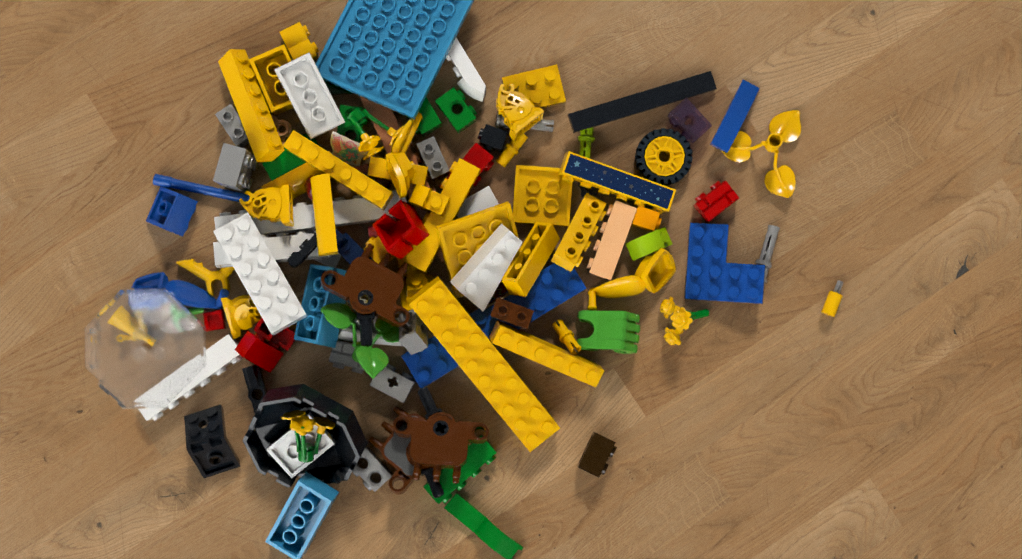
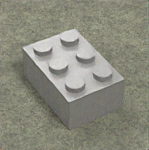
[213,143,258,193]

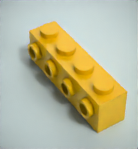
[551,193,607,272]
[501,221,560,297]

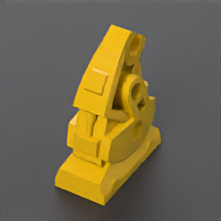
[496,84,544,141]
[239,184,294,226]
[221,295,261,339]

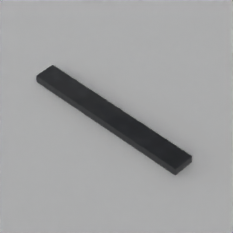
[568,71,717,133]

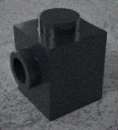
[477,124,508,152]

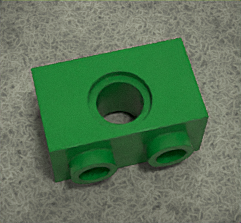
[435,87,477,134]

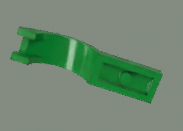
[444,492,524,559]

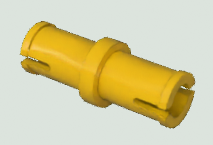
[495,134,528,168]
[552,319,581,355]

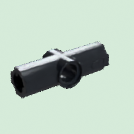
[242,365,268,414]

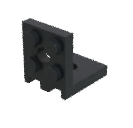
[184,404,241,478]

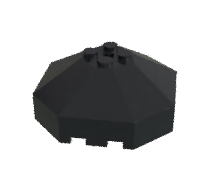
[242,384,368,488]

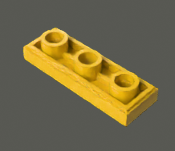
[367,156,428,186]

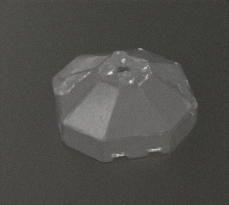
[85,288,206,409]

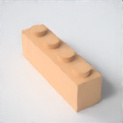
[586,200,637,281]

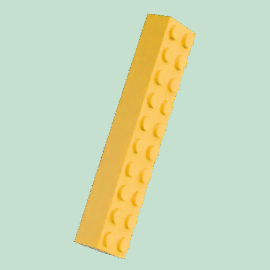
[407,276,560,452]

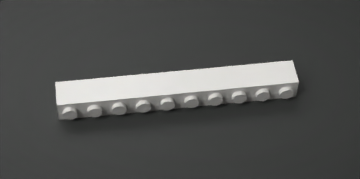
[214,190,408,240]

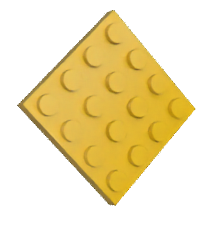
[436,201,521,299]

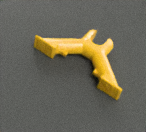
[176,259,235,295]

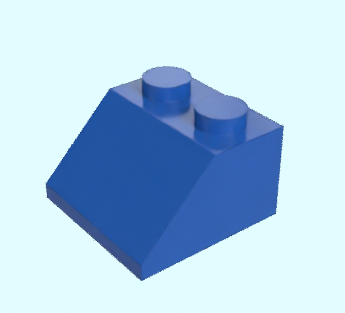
[146,186,198,237]

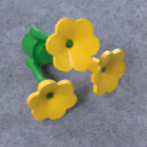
[347,108,404,160]
[281,410,335,463]

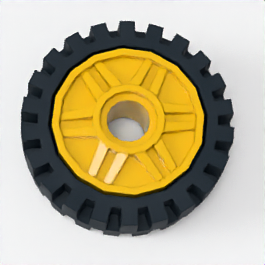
[635,128,693,186]

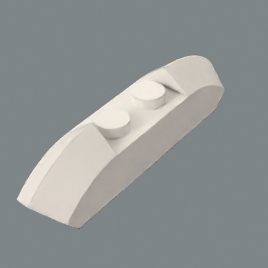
[446,38,486,102]

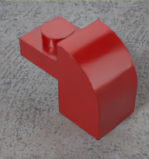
[253,317,296,351]

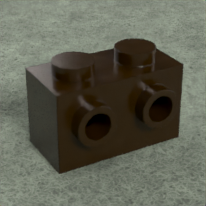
[577,431,617,477]

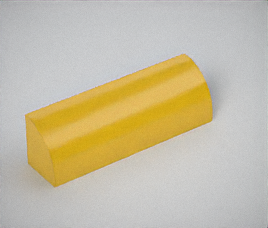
[261,151,332,199]
[310,173,338,256]

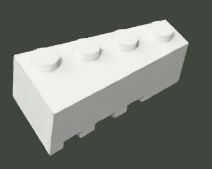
[450,223,522,312]

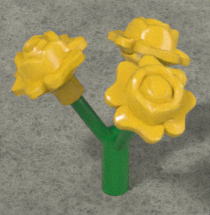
[660,296,709,345]

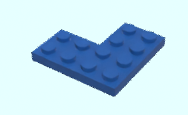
[685,223,765,304]

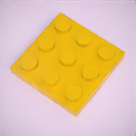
[513,165,572,226]

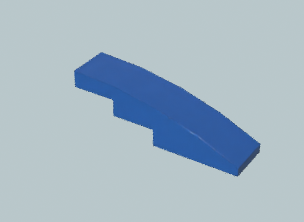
[710,80,760,153]

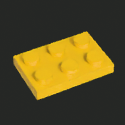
[502,64,566,108]

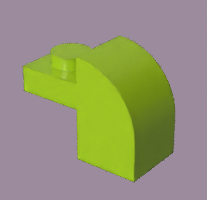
[626,227,673,261]

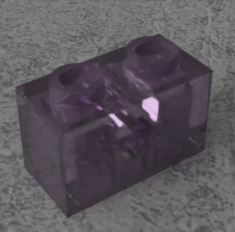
[668,98,712,143]

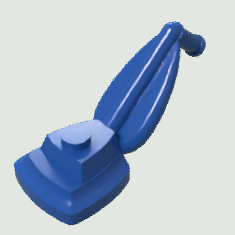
[128,272,229,310]

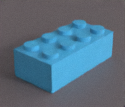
[294,264,347,348]
[265,472,339,559]

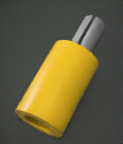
[821,280,844,317]

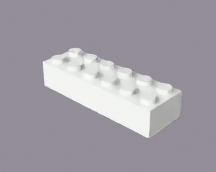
[213,212,307,336]

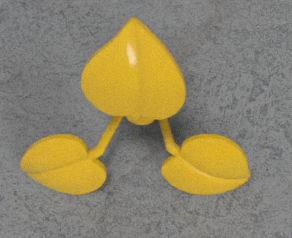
[722,110,801,198]

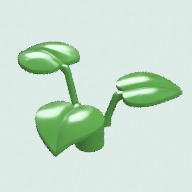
[320,303,399,379]

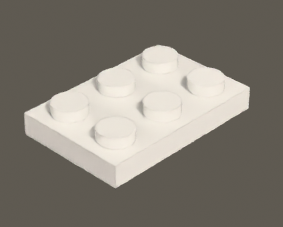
[266,412,336,478]

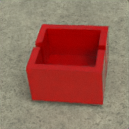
[372,200,430,259]

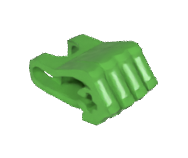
[577,310,640,354]

